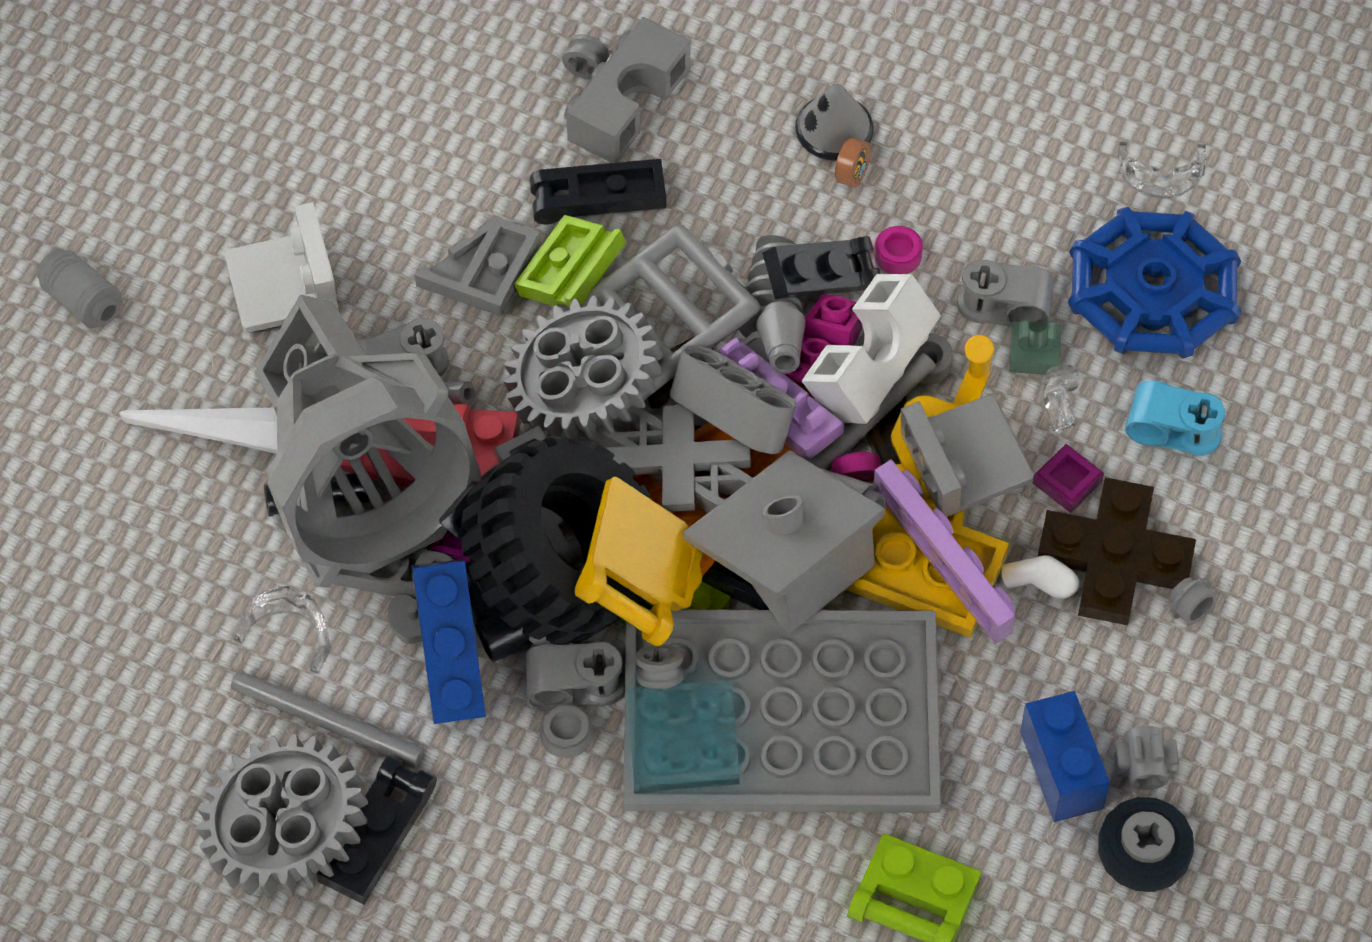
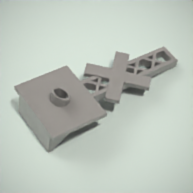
[580,405,885,634]

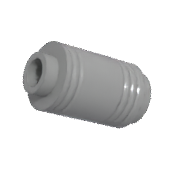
[37,249,121,328]

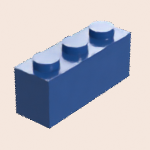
[412,559,486,724]

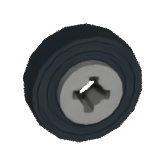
[1098,797,1194,892]

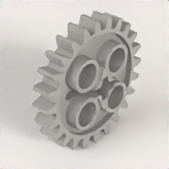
[503,296,663,440]
[196,734,368,898]

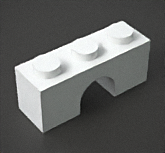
[802,274,941,424]

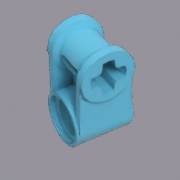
[1125,380,1225,456]

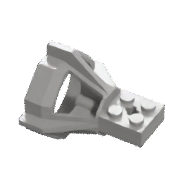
[255,294,482,588]

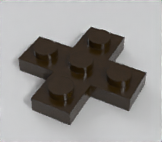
[1037,477,1196,625]

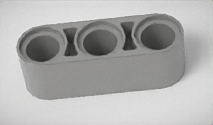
[670,345,797,454]

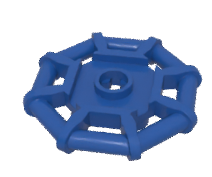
[1068,207,1241,359]

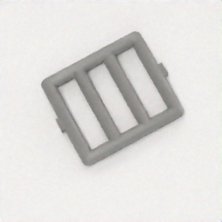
[563,225,760,400]

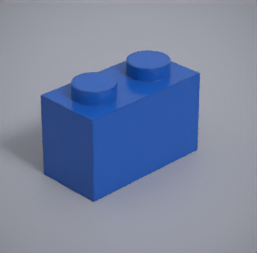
[1020,691,1110,822]

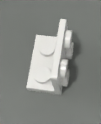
[224,202,339,333]

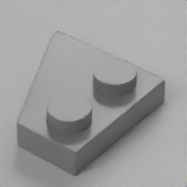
[415,216,540,316]

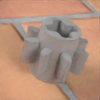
[1114,726,1179,790]

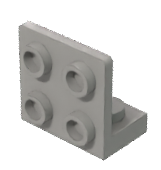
[901,394,1034,517]

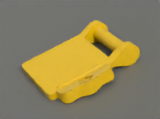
[575,477,703,647]

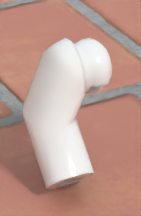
[1002,555,1079,599]

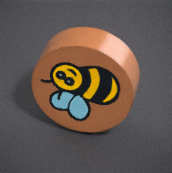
[835,137,871,188]

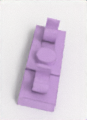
[719,338,844,461]

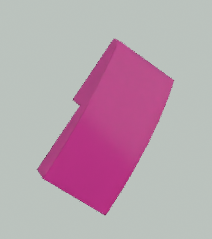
[785,293,863,383]

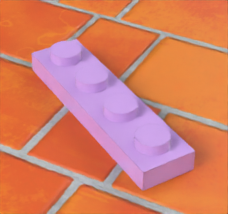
[874,459,1015,644]

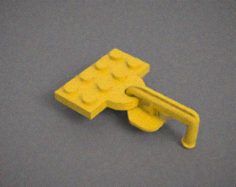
[845,334,1009,638]

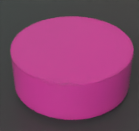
[874,226,923,274]
[831,452,882,482]

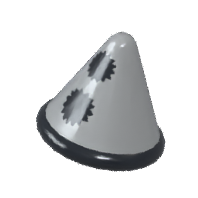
[795,84,874,161]

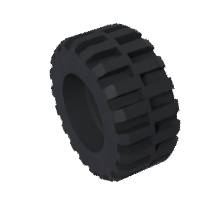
[461,435,651,644]

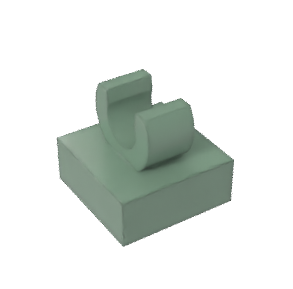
[1009,320,1061,376]

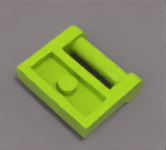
[847,833,982,942]

